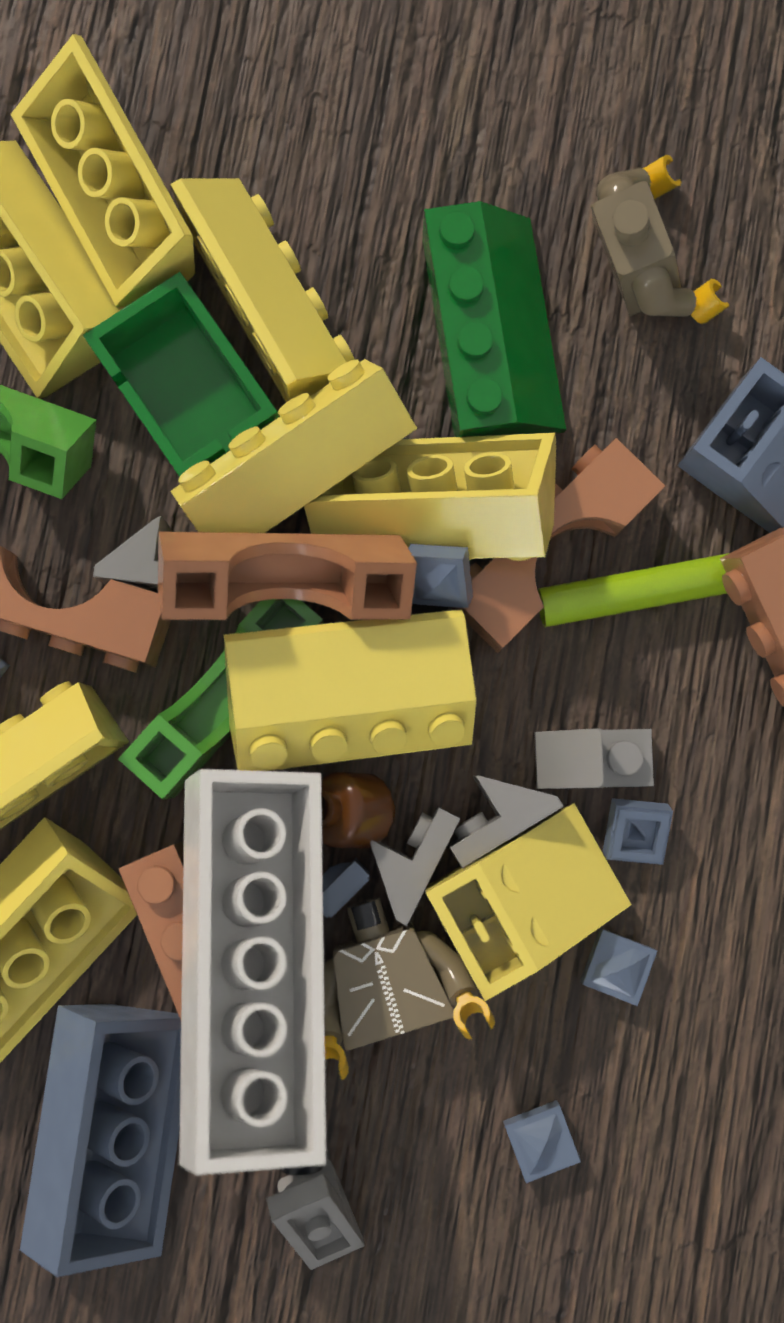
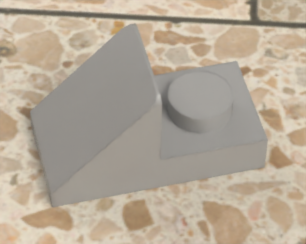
[93,516,170,592]
[534,728,654,789]
[447,775,564,868]
[370,807,460,926]
[266,1159,365,1270]

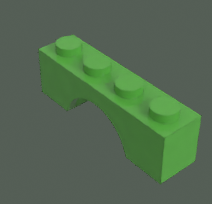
[0,385,96,499]
[118,599,324,799]

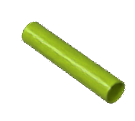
[537,553,729,627]

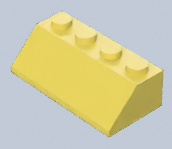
[10,34,195,307]
[0,141,125,399]
[170,178,355,403]
[171,359,417,533]
[304,433,556,561]
[224,609,476,771]
[0,681,129,830]
[0,817,137,1063]

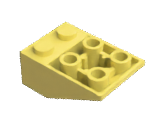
[425,803,632,1001]

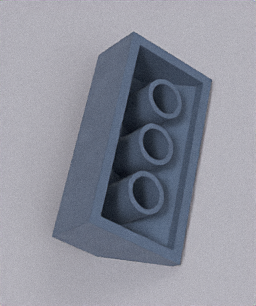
[20,1004,181,1277]

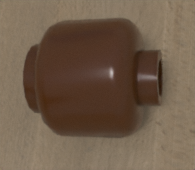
[321,771,395,848]

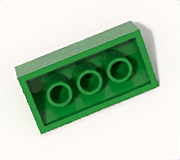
[422,201,566,437]

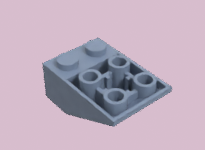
[677,357,784,533]

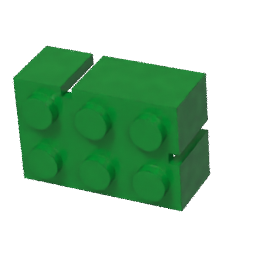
[83,272,279,477]

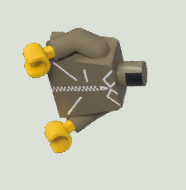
[591,155,730,324]
[323,897,495,1080]

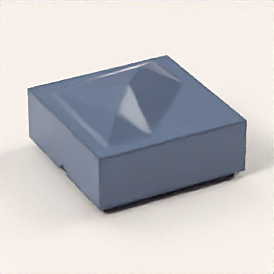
[408,544,473,608]
[602,798,673,865]
[322,858,370,918]
[580,927,657,1006]
[503,1100,581,1183]

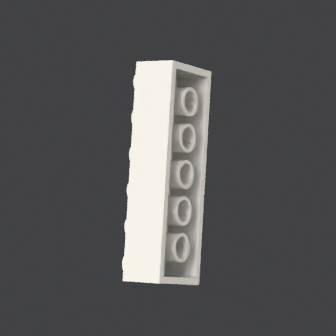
[179,769,326,1175]

